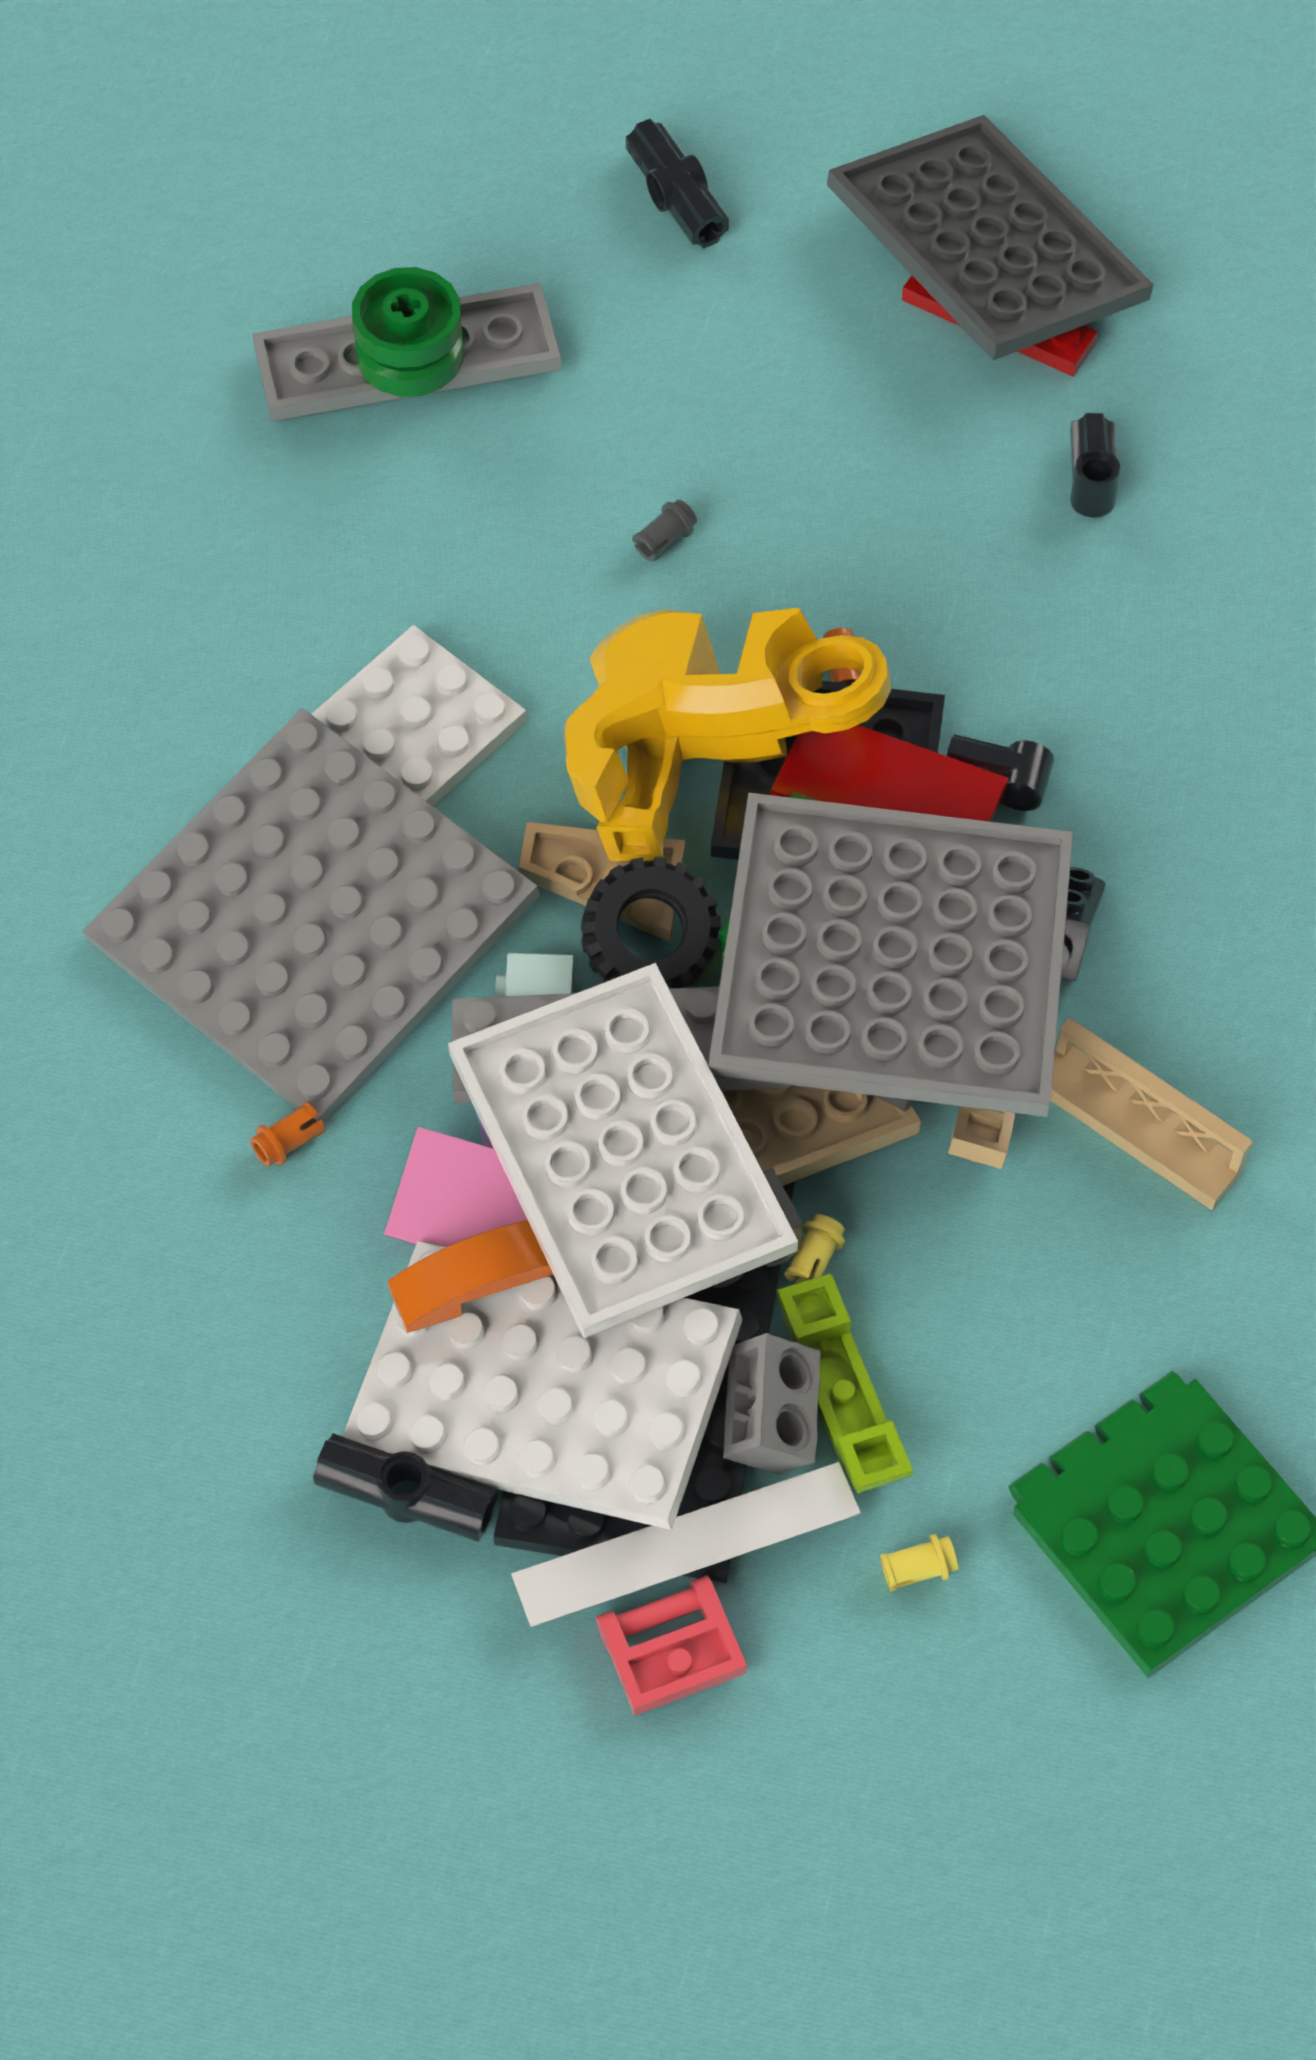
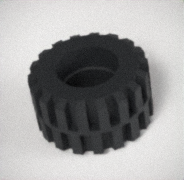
[581,857,721,989]

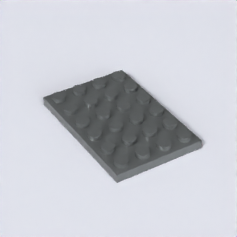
[827,115,1154,361]

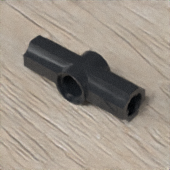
[626,118,729,248]
[313,1433,497,1542]

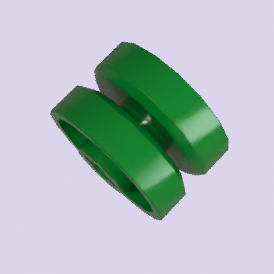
[352,267,464,397]

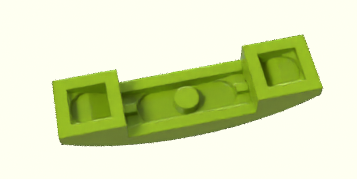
[777,1273,913,1493]

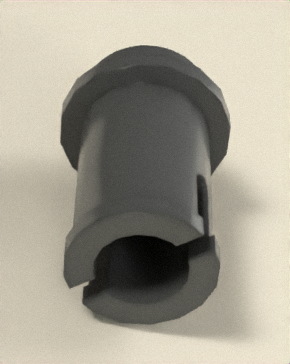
[632,500,697,562]

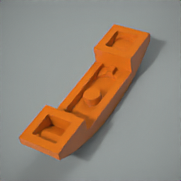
[387,1220,554,1333]

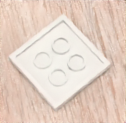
[311,625,527,806]

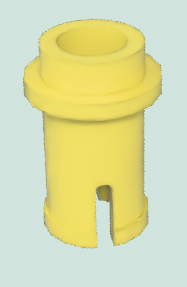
[785,1214,845,1284]
[879,1534,959,1592]

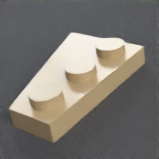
[518,822,685,942]

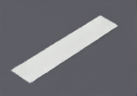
[511,1462,861,1627]

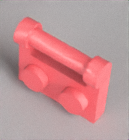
[595,1575,747,1716]

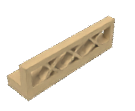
[1050,1017,1254,1211]

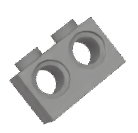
[723,1333,820,1474]

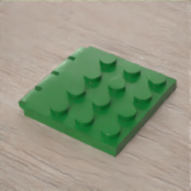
[1008,1371,1316,1678]

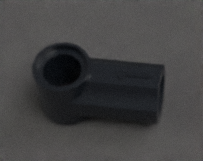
[1070,413,1121,518]
[947,734,1054,811]

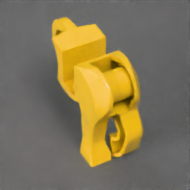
[564,608,891,861]

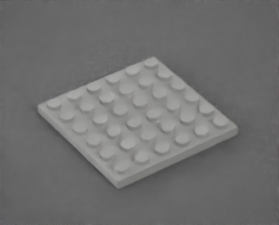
[82,708,540,1124]
[708,793,1073,1117]

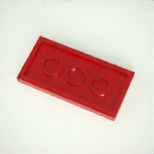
[770,725,1008,822]

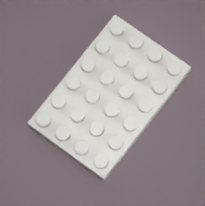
[448,963,798,1338]
[342,1241,742,1530]

